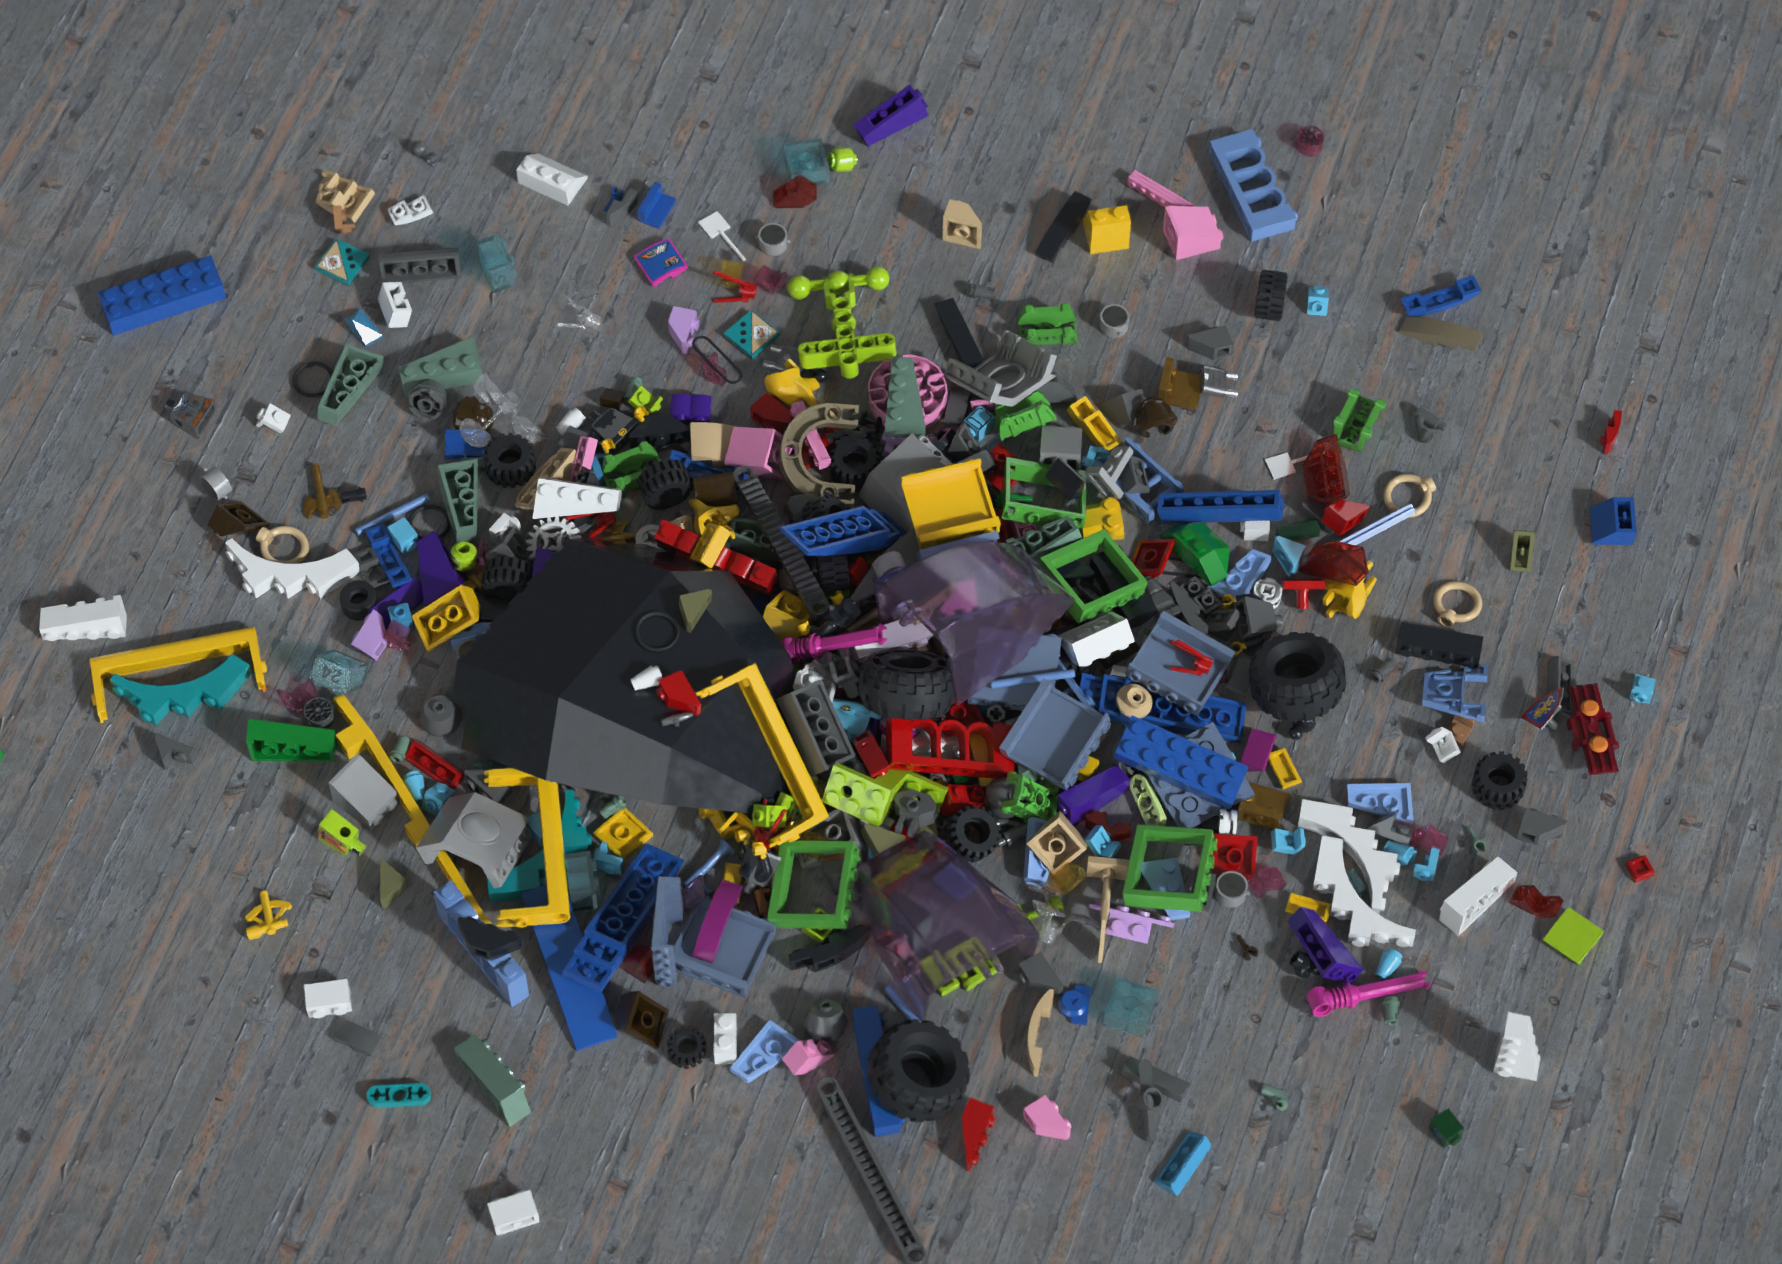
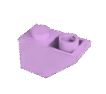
[668,306,700,354]
[351,609,388,661]

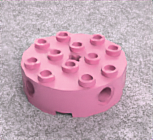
[868,354,948,430]

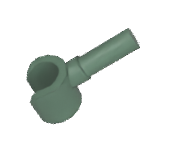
[1467,827,1486,854]

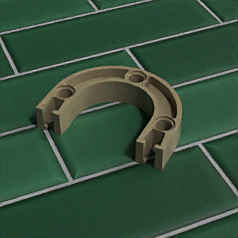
[778,403,859,508]

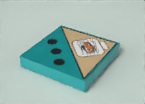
[315,239,370,286]
[724,310,780,359]

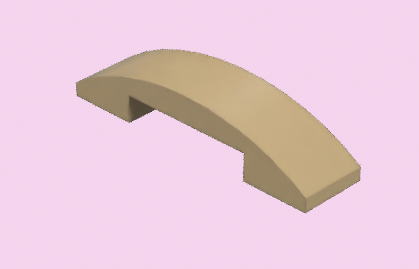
[1027,989,1054,1077]

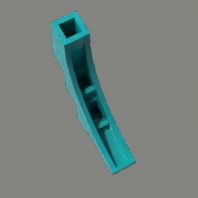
[110,654,252,726]
[487,789,592,903]

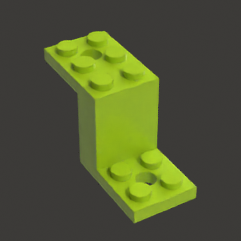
[822,762,948,827]

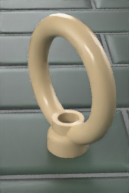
[1383,474,1436,518]
[256,526,309,564]
[1433,581,1482,628]

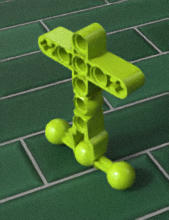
[787,266,897,379]

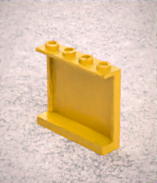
[901,459,1001,550]

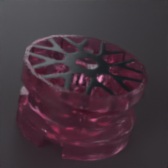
[1296,126,1324,156]

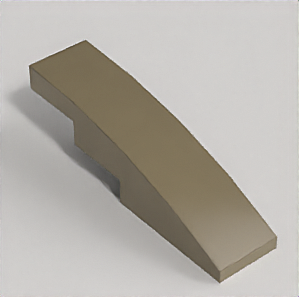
[1399,316,1483,351]

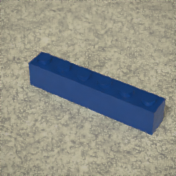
[1157,490,1284,523]
[851,1005,904,1137]

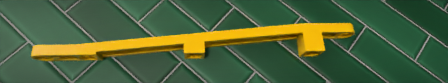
[332,693,492,924]

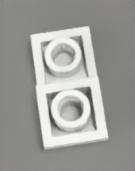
[387,195,433,225]

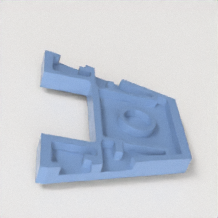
[1422,664,1488,722]

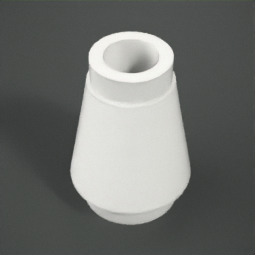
[556,407,586,436]
[630,665,663,691]

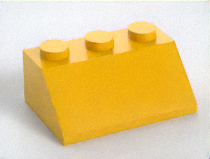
[412,585,481,652]

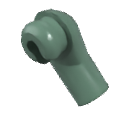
[1261,1084,1289,1111]

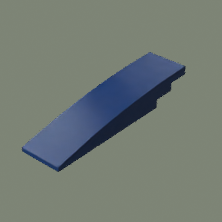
[780,506,907,556]
[1077,673,1247,743]
[563,843,684,993]
[521,885,618,1051]

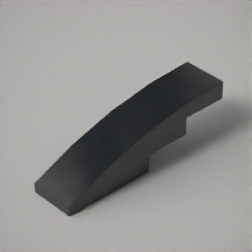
[1035,191,1092,263]

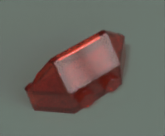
[1302,434,1350,504]
[1298,540,1369,586]

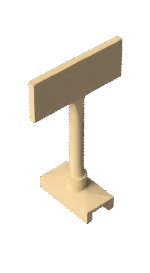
[1086,856,1130,963]

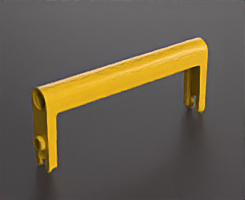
[90,626,267,723]
[696,663,829,848]
[484,767,570,928]

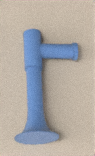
[683,838,735,897]

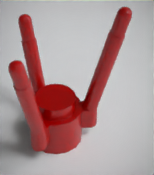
[713,271,757,303]
[565,511,616,538]
[1170,639,1214,677]
[753,799,792,850]

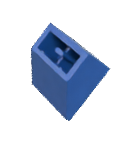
[1589,497,1637,545]

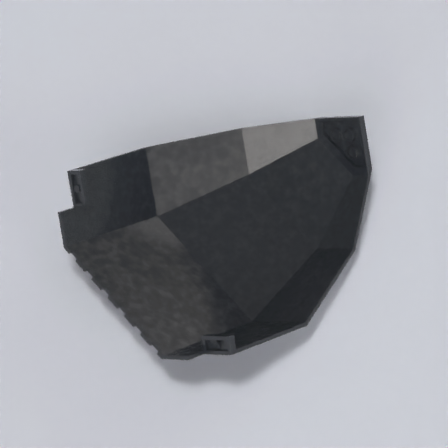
[451,538,809,813]

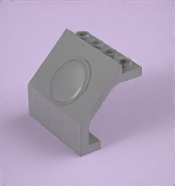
[943,330,1057,407]
[859,433,951,533]
[416,792,533,888]

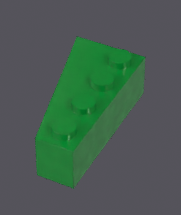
[246,719,337,762]

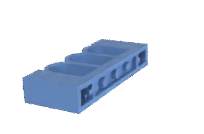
[1208,129,1298,242]
[433,881,529,1008]

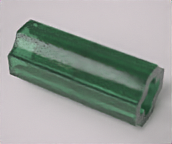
[1276,518,1320,541]

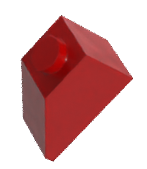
[1322,499,1370,536]
[656,670,701,716]

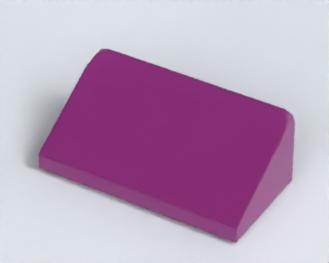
[1240,729,1276,772]

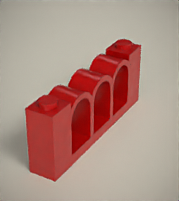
[654,519,778,596]
[886,718,1015,779]

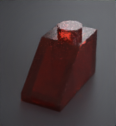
[623,945,654,984]

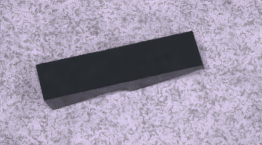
[934,298,983,368]

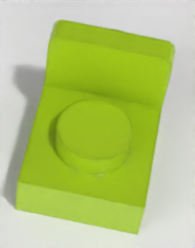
[627,385,663,417]
[752,804,787,827]

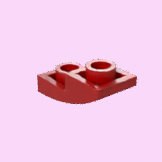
[1600,410,1622,454]
[849,556,870,589]

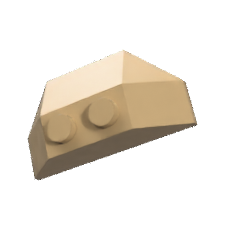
[515,447,576,510]

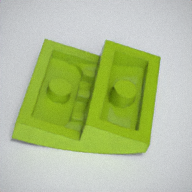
[1543,907,1604,965]

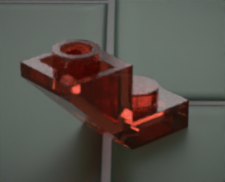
[1085,811,1132,842]
[1509,885,1564,918]

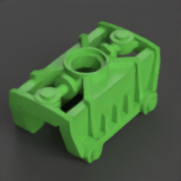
[1018,303,1078,345]
[1333,388,1387,452]
[994,389,1057,441]
[601,441,660,494]
[1000,771,1059,825]

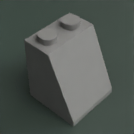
[1040,425,1082,470]
[328,753,399,831]

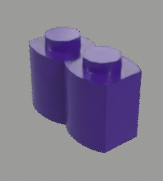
[669,394,712,424]

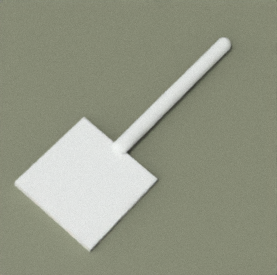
[698,211,746,261]
[1265,449,1333,479]

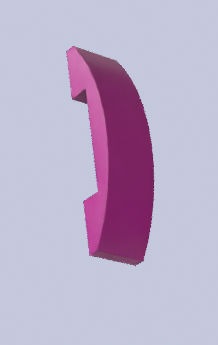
[692,880,743,964]

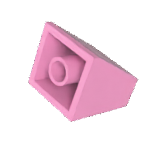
[1163,206,1223,260]
[724,427,793,481]

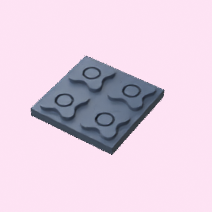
[1145,722,1255,828]

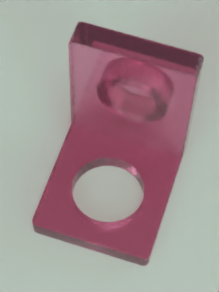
[277,679,319,713]

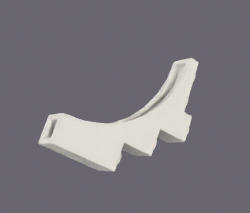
[225,538,360,599]
[1298,799,1400,914]
[1313,836,1416,947]

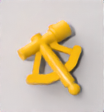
[245,890,292,940]

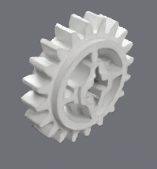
[526,517,582,561]

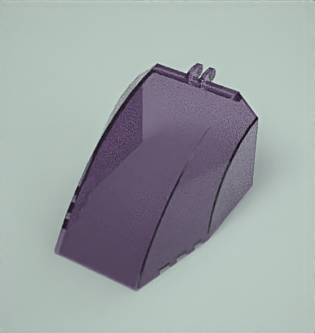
[873,542,1075,705]
[855,830,1040,1022]

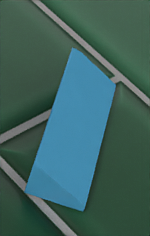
[1154,1131,1211,1196]

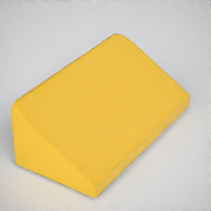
[690,522,730,568]

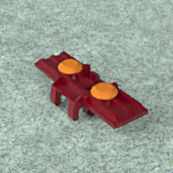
[1566,683,1620,775]

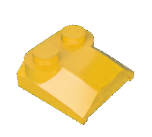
[1082,497,1124,540]

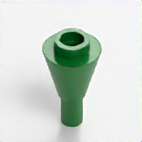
[995,490,1033,510]

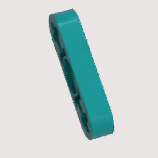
[366,1083,431,1108]

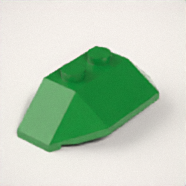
[1159,522,1230,587]

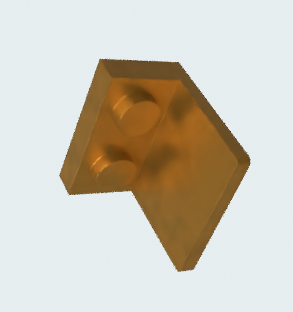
[1158,357,1200,410]
[1237,783,1289,830]

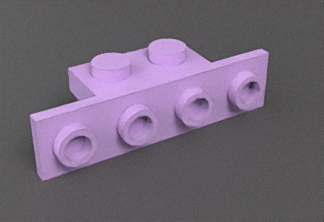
[1089,900,1175,944]

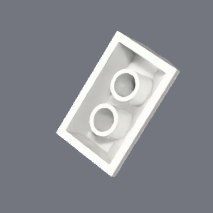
[516,153,588,206]
[1058,611,1135,667]

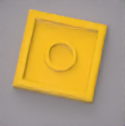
[593,807,653,861]

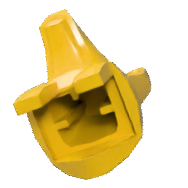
[764,359,820,408]
[688,499,739,539]
[1323,560,1377,619]

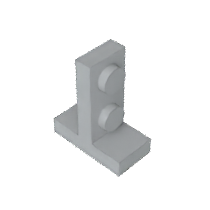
[1084,446,1134,499]

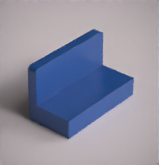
[638,181,676,229]
[445,430,487,460]

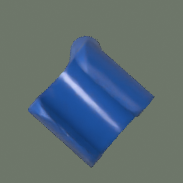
[603,186,623,213]

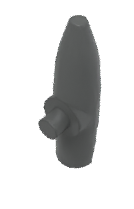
[660,712,693,727]

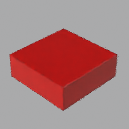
[1625,855,1655,883]

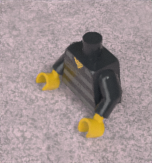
[797,590,861,637]

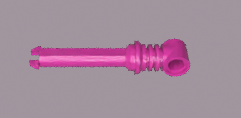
[781,624,887,664]
[1306,970,1431,1017]

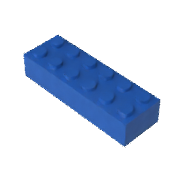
[98,255,226,336]
[1113,715,1249,810]

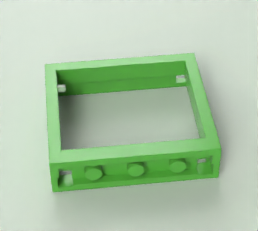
[1002,457,1086,533]
[1036,529,1148,624]
[1123,824,1218,912]
[767,841,861,929]

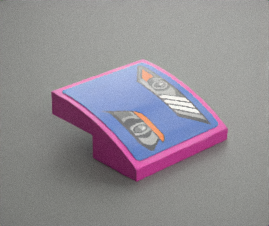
[634,238,689,287]

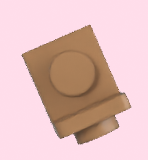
[333,205,356,234]
[1447,715,1475,748]

